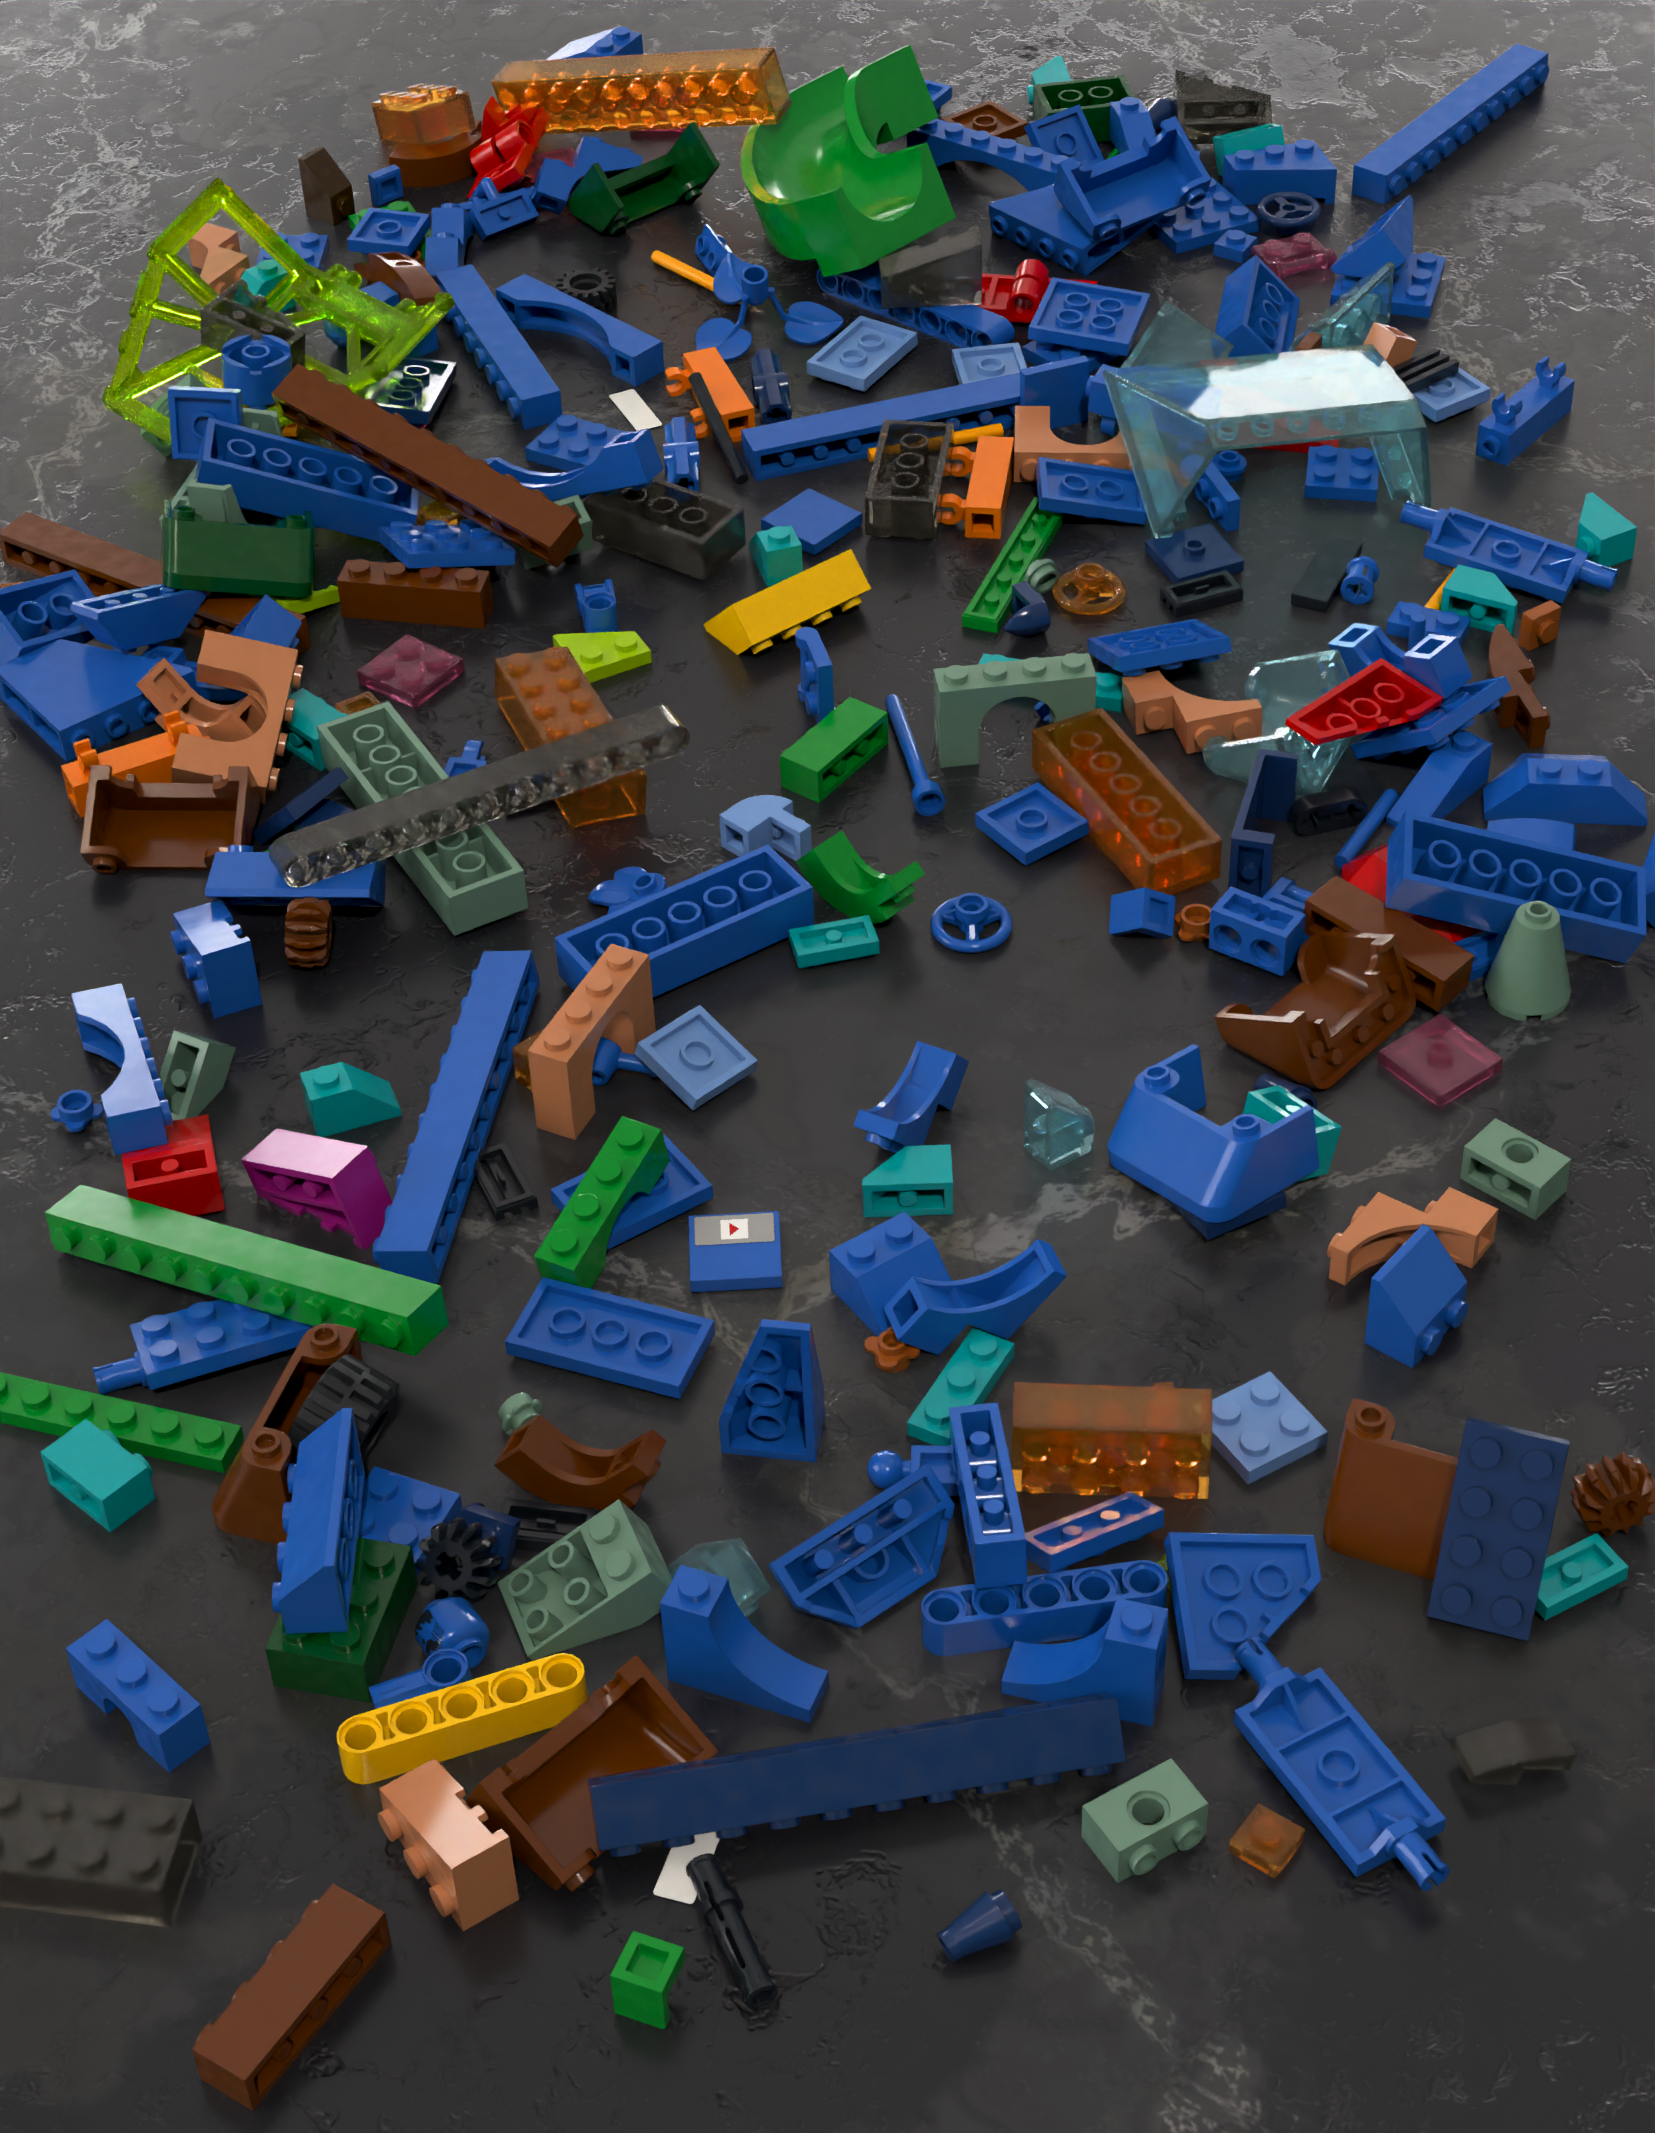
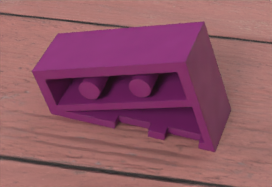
[241,1129,392,1250]

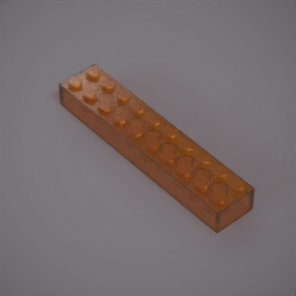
[491,47,792,134]

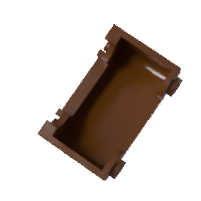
[80,765,261,874]
[1214,931,1416,1089]
[211,1323,363,1544]
[1323,1398,1459,1581]
[465,1654,719,1893]

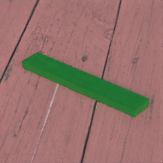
[962,497,1068,633]

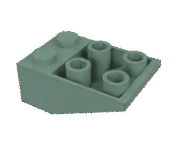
[497,1499,672,1661]

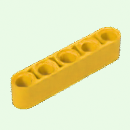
[336,1653,588,1785]

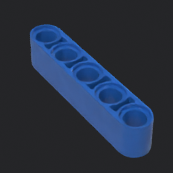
[921,1560,1167,1656]

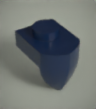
[1004,581,1051,637]
[448,1502,521,1571]

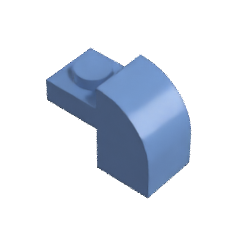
[719,795,812,861]

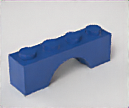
[1328,623,1473,699]

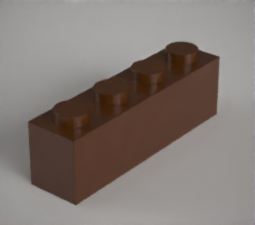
[337,559,494,629]
[1304,875,1474,1012]
[192,1883,391,2111]

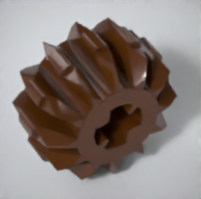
[284,897,333,968]
[1570,1451,1655,1537]

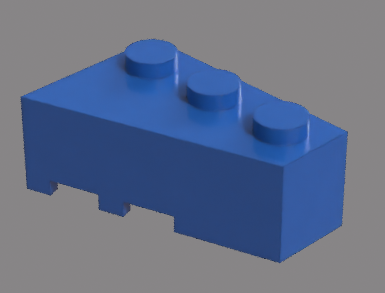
[170,900,263,1019]

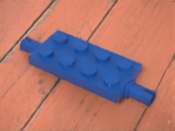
[1400,500,1619,603]
[92,1299,314,1395]
[1233,1637,1450,1891]

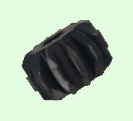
[414,1517,504,1601]

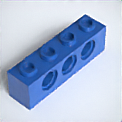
[949,1403,1027,1589]

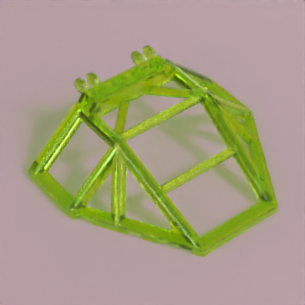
[101,177,455,444]

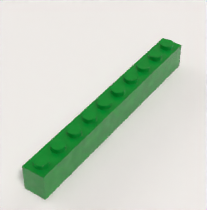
[45,1184,449,1356]

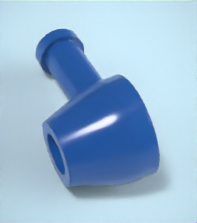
[592,1037,657,1086]

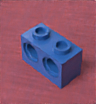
[1209,887,1306,976]

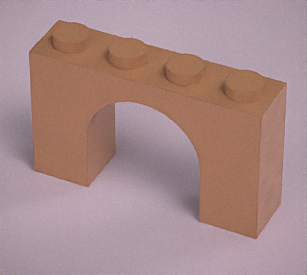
[1014,406,1157,483]
[171,629,304,804]
[527,944,656,1140]

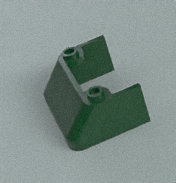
[566,122,720,236]
[160,500,315,597]

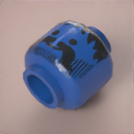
[415,1597,490,1670]

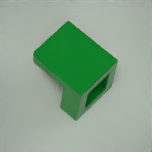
[610,1931,685,2029]

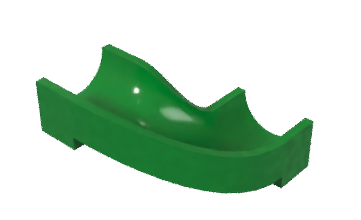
[740,45,956,277]

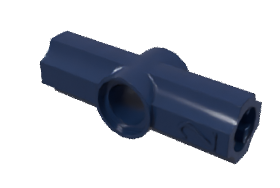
[750,349,792,424]

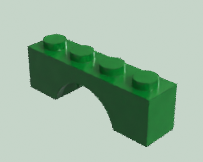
[534,1116,670,1289]

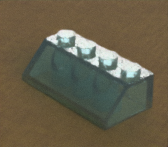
[1288,262,1395,374]

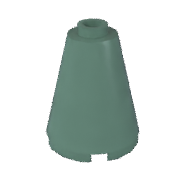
[1485,901,1571,1021]

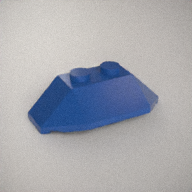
[71,584,208,653]
[1482,753,1648,826]
[768,1463,955,1630]

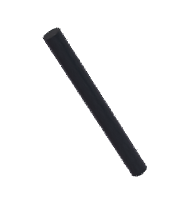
[688,372,749,484]

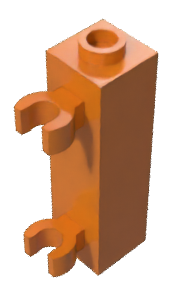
[665,347,755,443]
[941,436,1014,539]
[61,710,210,818]

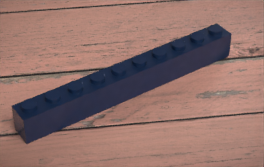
[587,1692,1126,1857]

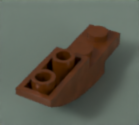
[354,251,445,310]
[1486,624,1551,749]

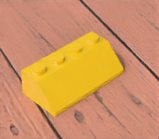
[703,549,871,655]

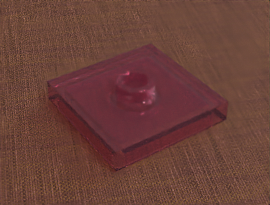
[1378,1014,1503,1108]

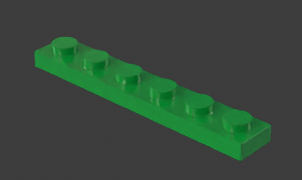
[0,1372,244,1473]

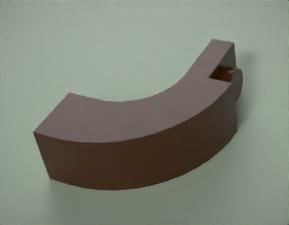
[389,119,482,188]
[494,1414,666,1512]

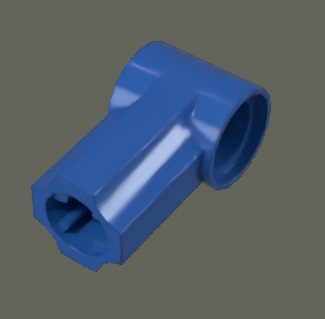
[368,1648,473,1709]

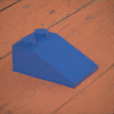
[537,27,644,91]
[0,569,95,665]

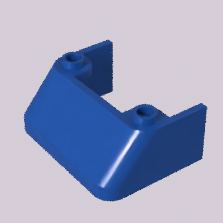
[1107,1044,1320,1223]

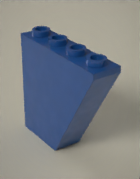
[988,185,1164,276]
[0,639,198,762]

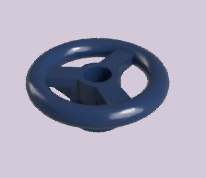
[1256,191,1321,235]

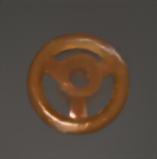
[1053,563,1127,615]

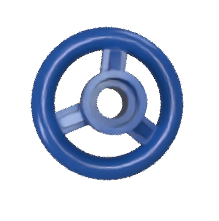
[930,893,1013,953]

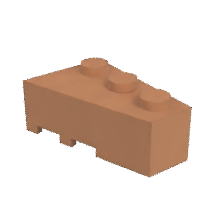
[377,1758,519,1931]

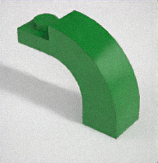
[795,830,925,924]

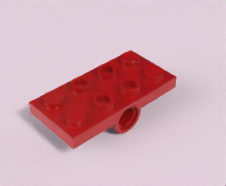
[467,107,551,198]
[959,259,1098,324]

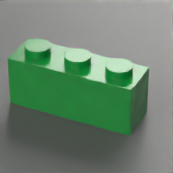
[779,697,888,803]

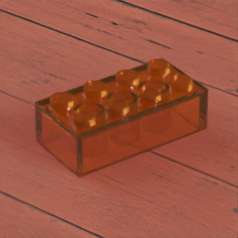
[371,83,477,144]
[1012,1382,1212,1499]

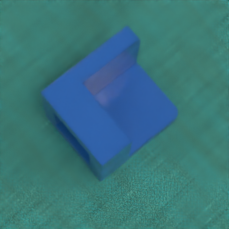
[1109,887,1176,939]

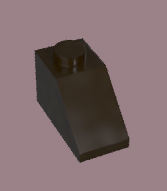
[298,146,355,226]

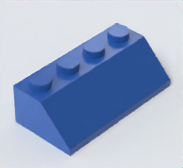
[1212,255,1300,373]
[205,845,386,906]
[272,1408,365,1634]

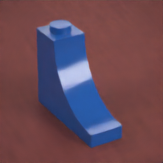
[660,1564,829,1723]
[1001,1598,1168,1727]

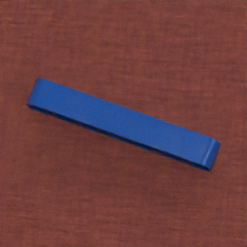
[816,264,1015,348]

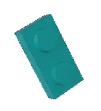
[788,915,880,968]
[1536,1533,1629,1621]

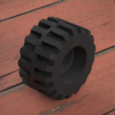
[287,1354,400,1464]

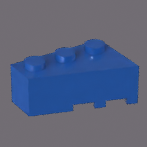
[1222,139,1337,205]

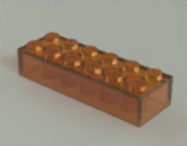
[494,647,647,827]
[1032,707,1222,895]

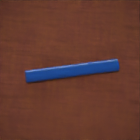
[1334,789,1399,869]

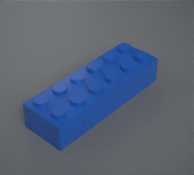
[195,418,419,542]
[1385,811,1646,963]
[555,844,814,998]

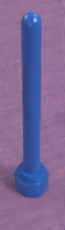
[885,694,946,816]

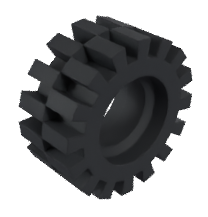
[556,267,617,313]

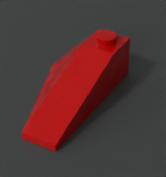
[1285,658,1443,745]

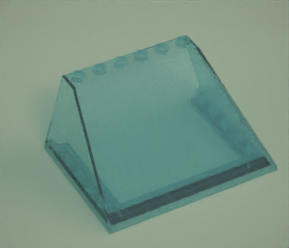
[1103,344,1432,539]

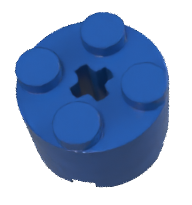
[221,334,292,410]

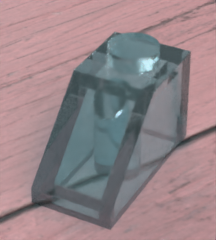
[1024,1079,1095,1172]
[667,1538,771,1617]

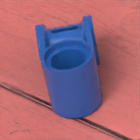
[574,579,619,633]

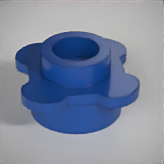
[50,1090,104,1132]

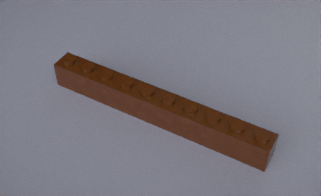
[271,364,584,568]
[0,512,311,657]

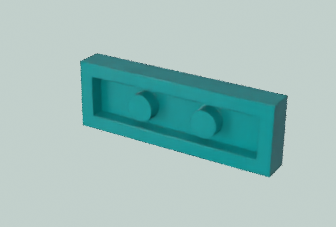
[907,1328,1015,1446]

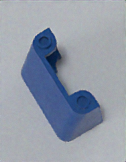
[1053,116,1211,241]

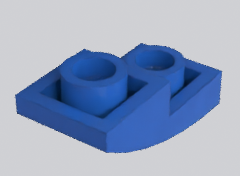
[1487,818,1577,851]

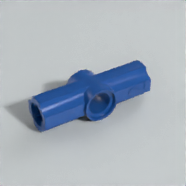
[663,417,700,500]

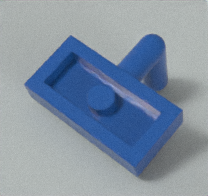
[468,177,539,241]
[1386,601,1471,651]

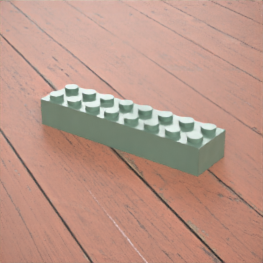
[317,701,528,936]

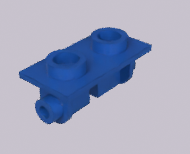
[695,224,733,277]

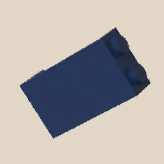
[1228,749,1299,898]

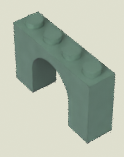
[933,653,1096,768]

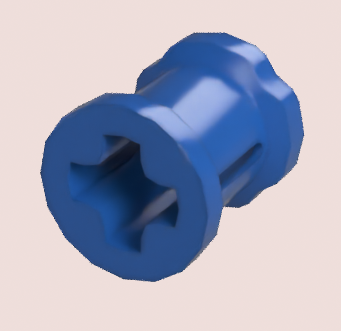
[1340,556,1380,604]

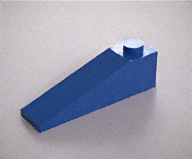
[1330,194,1413,280]
[719,1319,825,1462]

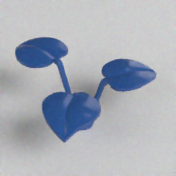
[695,252,844,362]

